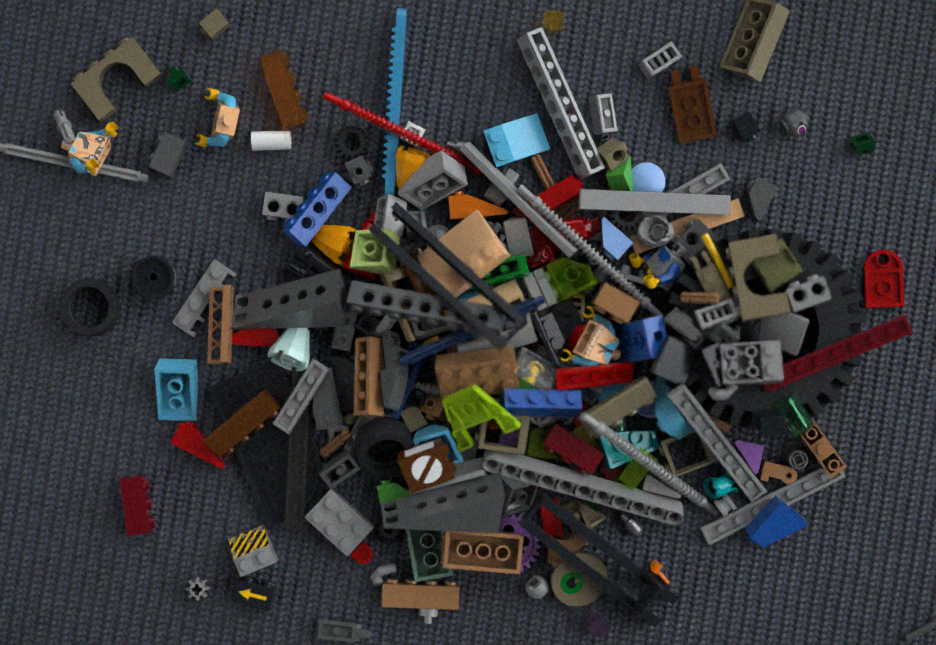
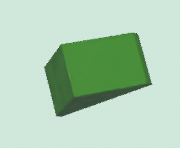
[606,156,633,191]

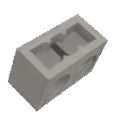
[262,192,305,222]
[784,274,832,312]

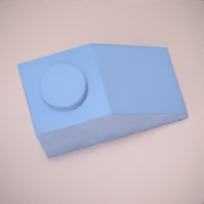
[601,217,633,260]

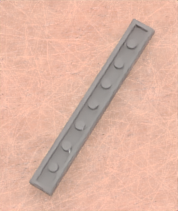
[460,142,579,257]
[589,163,731,254]
[579,189,731,215]
[667,383,767,503]
[700,467,846,545]

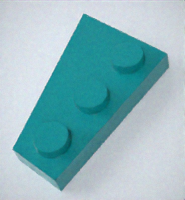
[597,430,659,469]

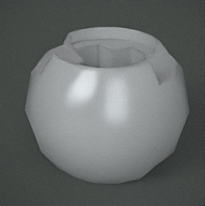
[526,575,549,599]

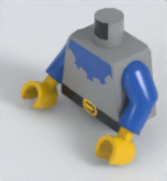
[629,243,686,291]

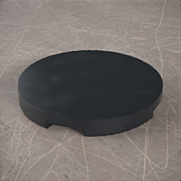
[320,355,355,413]

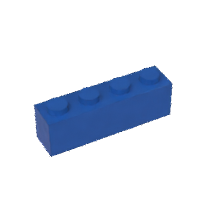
[499,389,582,417]

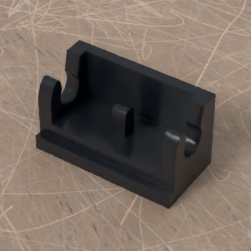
[699,342,723,387]

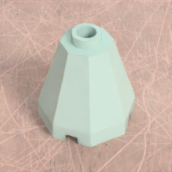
[267,328,309,372]

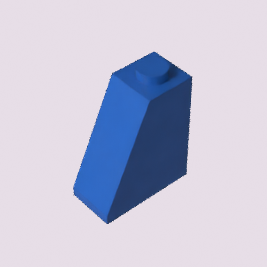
[745,495,808,548]

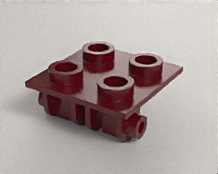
[525,226,556,272]

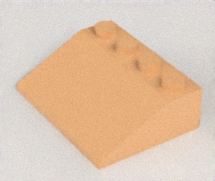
[417,209,510,298]

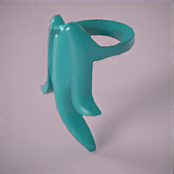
[703,471,738,499]

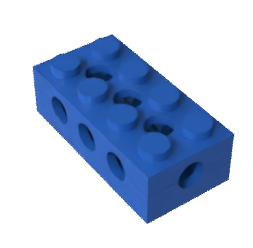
[608,315,666,364]

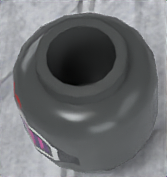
[779,108,810,137]

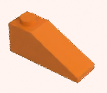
[448,191,508,220]

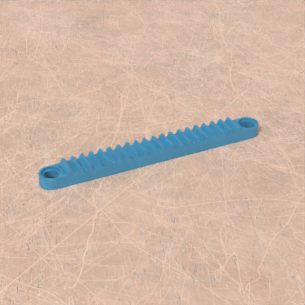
[382,8,407,196]

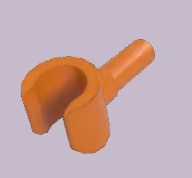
[649,560,670,585]

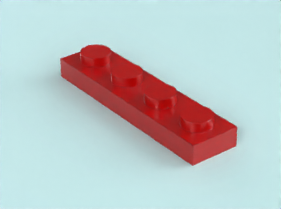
[555,361,633,390]

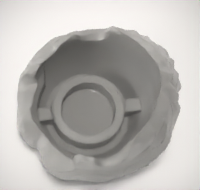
[637,215,674,247]

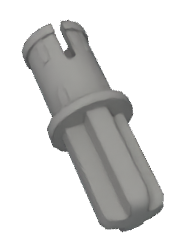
[53,110,75,144]

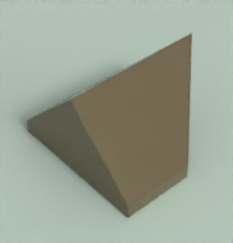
[562,498,607,535]

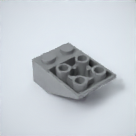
[720,340,784,384]

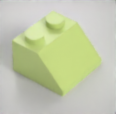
[350,229,400,274]

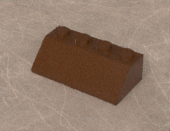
[203,389,281,457]

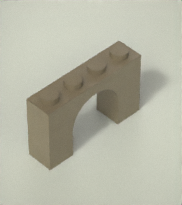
[71,37,163,122]
[725,234,790,322]

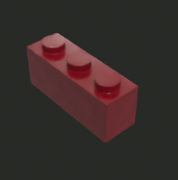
[541,423,605,475]
[120,474,155,536]

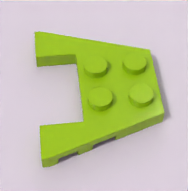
[442,384,521,452]

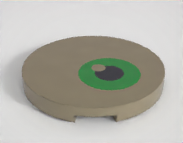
[550,551,608,606]

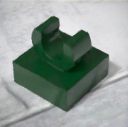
[166,66,192,92]
[850,132,875,157]

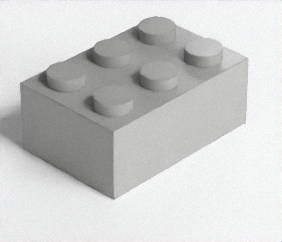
[305,488,374,556]

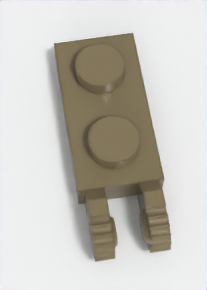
[690,250,731,305]

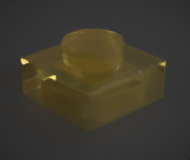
[542,9,564,32]

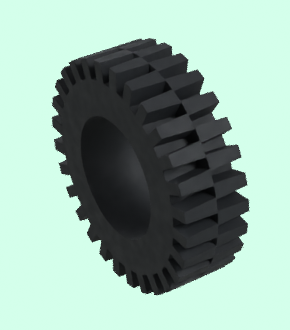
[662,229,867,430]

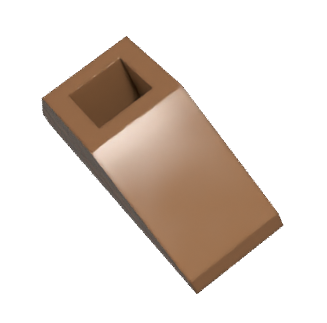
[797,420,847,478]

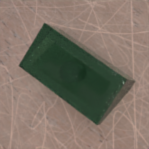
[775,392,814,438]

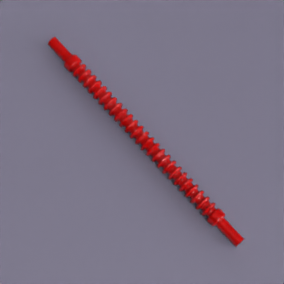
[323,92,485,176]

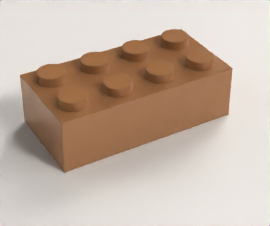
[590,283,640,324]
[435,346,520,399]
[440,531,524,574]

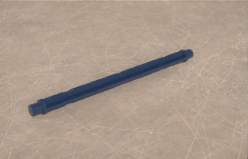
[399,295,545,366]

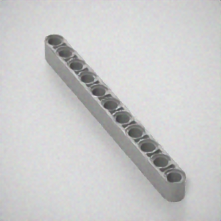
[483,449,683,525]

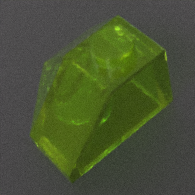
[546,257,598,302]

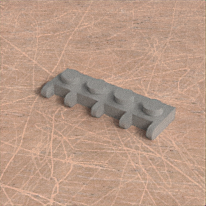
[172,259,237,338]

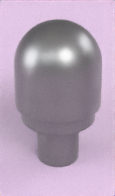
[446,141,467,158]
[619,513,642,537]

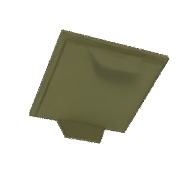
[751,238,803,292]

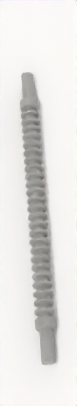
[517,184,664,318]
[580,412,719,515]

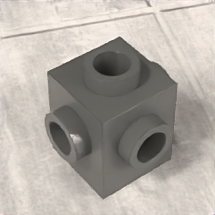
[345,155,374,187]

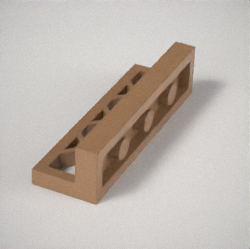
[207,285,234,364]

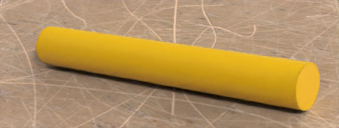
[701,233,735,289]

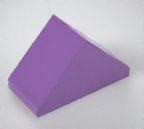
[733,439,764,475]

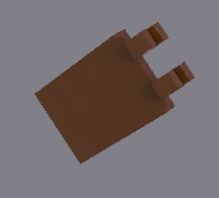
[668,65,717,144]

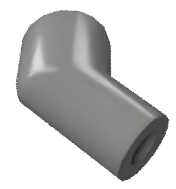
[708,384,738,400]
[371,563,397,586]

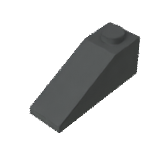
[313,367,344,431]

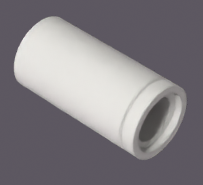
[251,130,291,151]

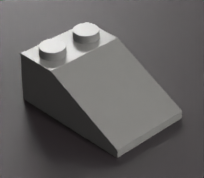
[398,150,468,210]

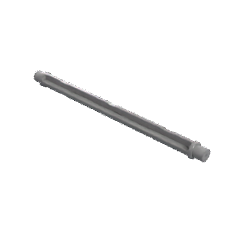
[0,143,149,183]

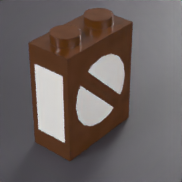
[397,437,457,494]

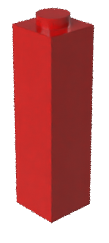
[513,175,584,225]

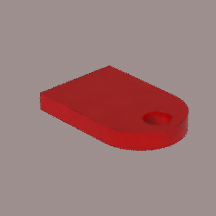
[863,250,904,308]

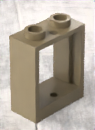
[474,416,530,454]
[657,430,717,477]

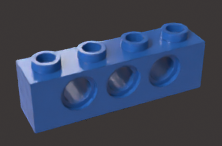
[282,172,352,247]

